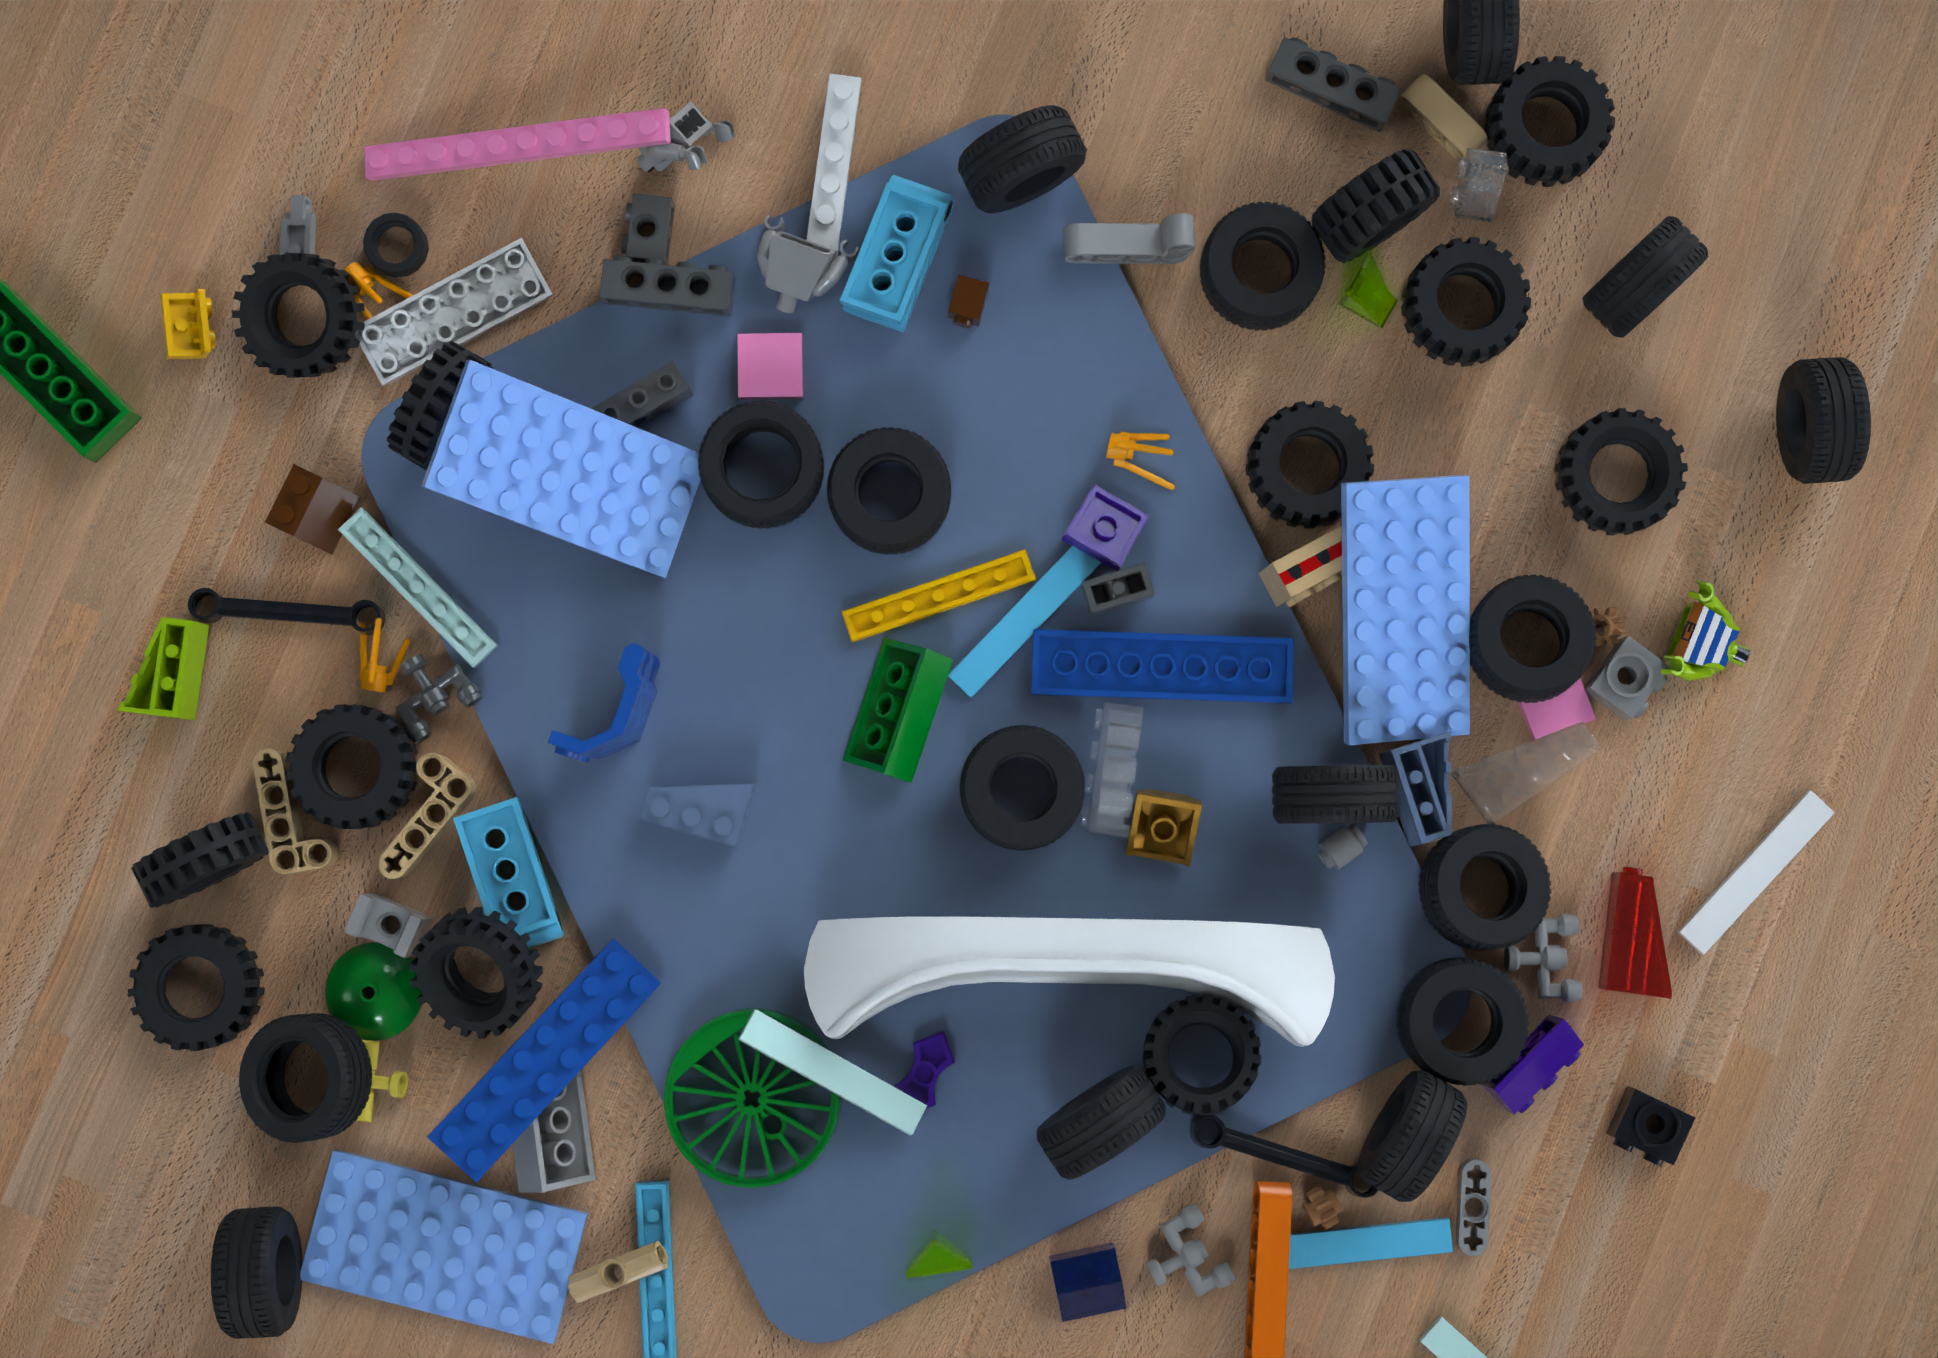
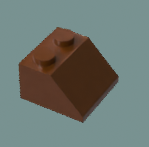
[265,464,361,555]

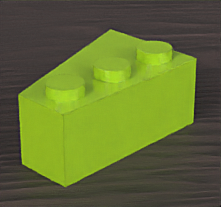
[117,617,209,721]

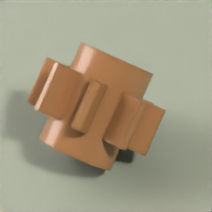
[1592,607,1627,646]
[1302,1186,1343,1230]

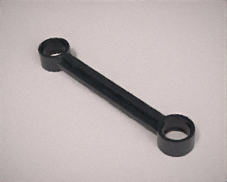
[188,588,385,635]
[1190,1115,1379,1198]

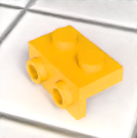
[160,289,216,359]

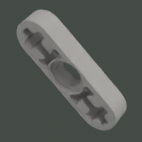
[1456,1158,1492,1256]

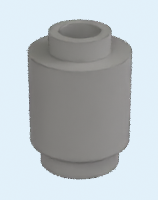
[1318,824,1368,870]

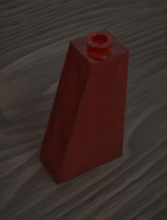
[1598,867,1672,999]

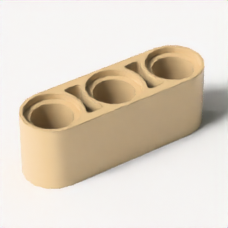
[1399,74,1487,162]

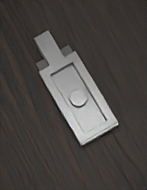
[279,195,317,255]

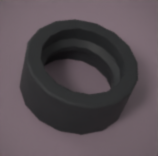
[363,212,429,278]

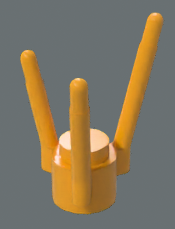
[344,262,413,320]
[1106,431,1175,490]
[358,618,411,693]

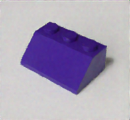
[1481,1015,1584,1115]

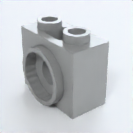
[1584,636,1669,721]

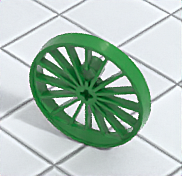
[664,1008,842,1188]

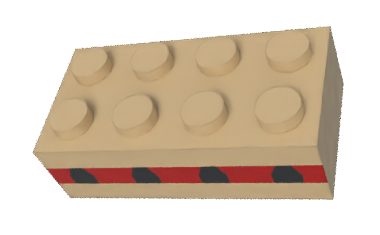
[1258,526,1342,608]

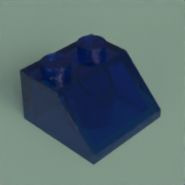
[1049,1242,1127,1322]

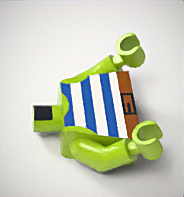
[1661,580,1750,681]

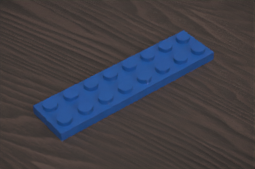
[1031,629,1294,704]
[426,938,661,1183]

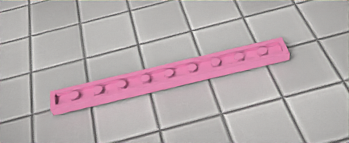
[364,108,671,181]

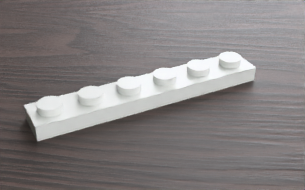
[807,73,862,256]

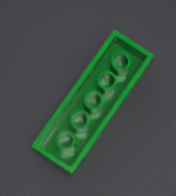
[0,279,142,463]

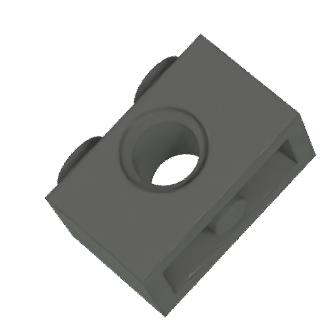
[621,193,675,265]
[1081,563,1155,617]

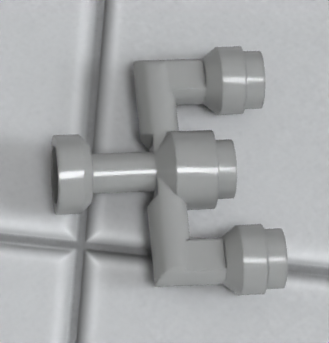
[1504,914,1582,1002]
[1146,1203,1236,1298]

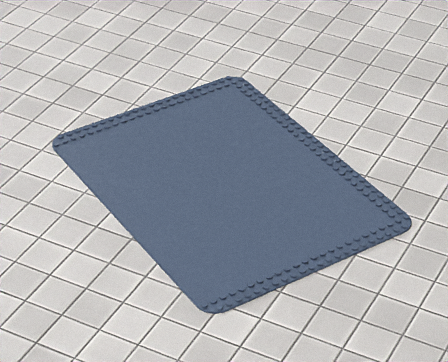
[361,115,1472,1343]

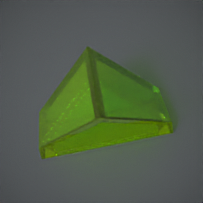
[1339,251,1398,328]
[906,1229,973,1278]

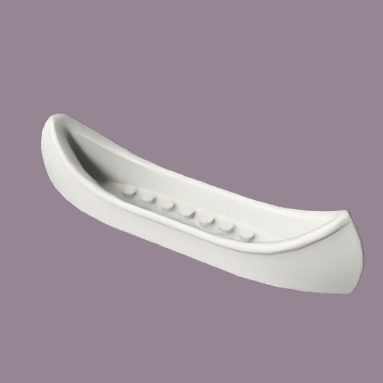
[804,917,1335,1047]

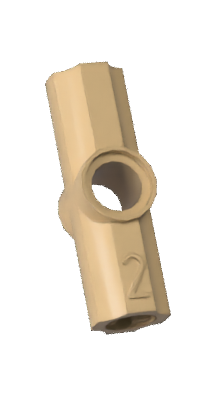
[567,1241,668,1303]

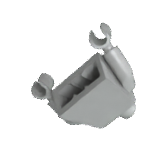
[638,101,735,172]
[756,215,859,314]

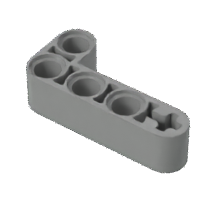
[1063,213,1195,264]

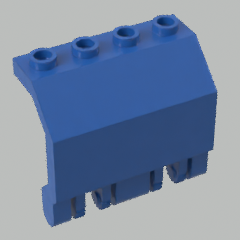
[548,643,660,763]

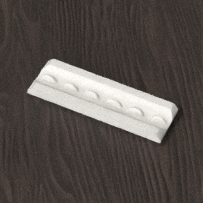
[355,238,553,386]

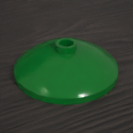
[325,942,422,1041]

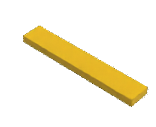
[841,549,1036,643]

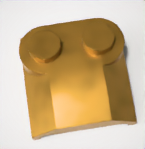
[1125,789,1202,867]

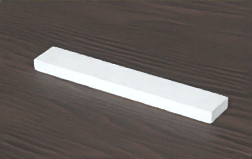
[1677,790,1835,955]

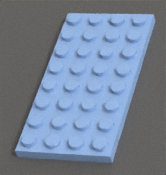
[421,360,700,578]
[1341,475,1470,745]
[300,1149,589,1344]

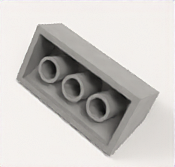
[513,1070,596,1193]

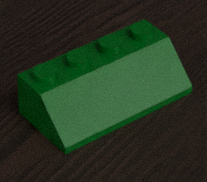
[842,638,953,783]

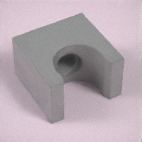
[344,893,434,958]

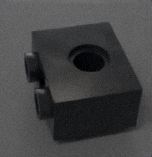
[1606,1086,1696,1167]

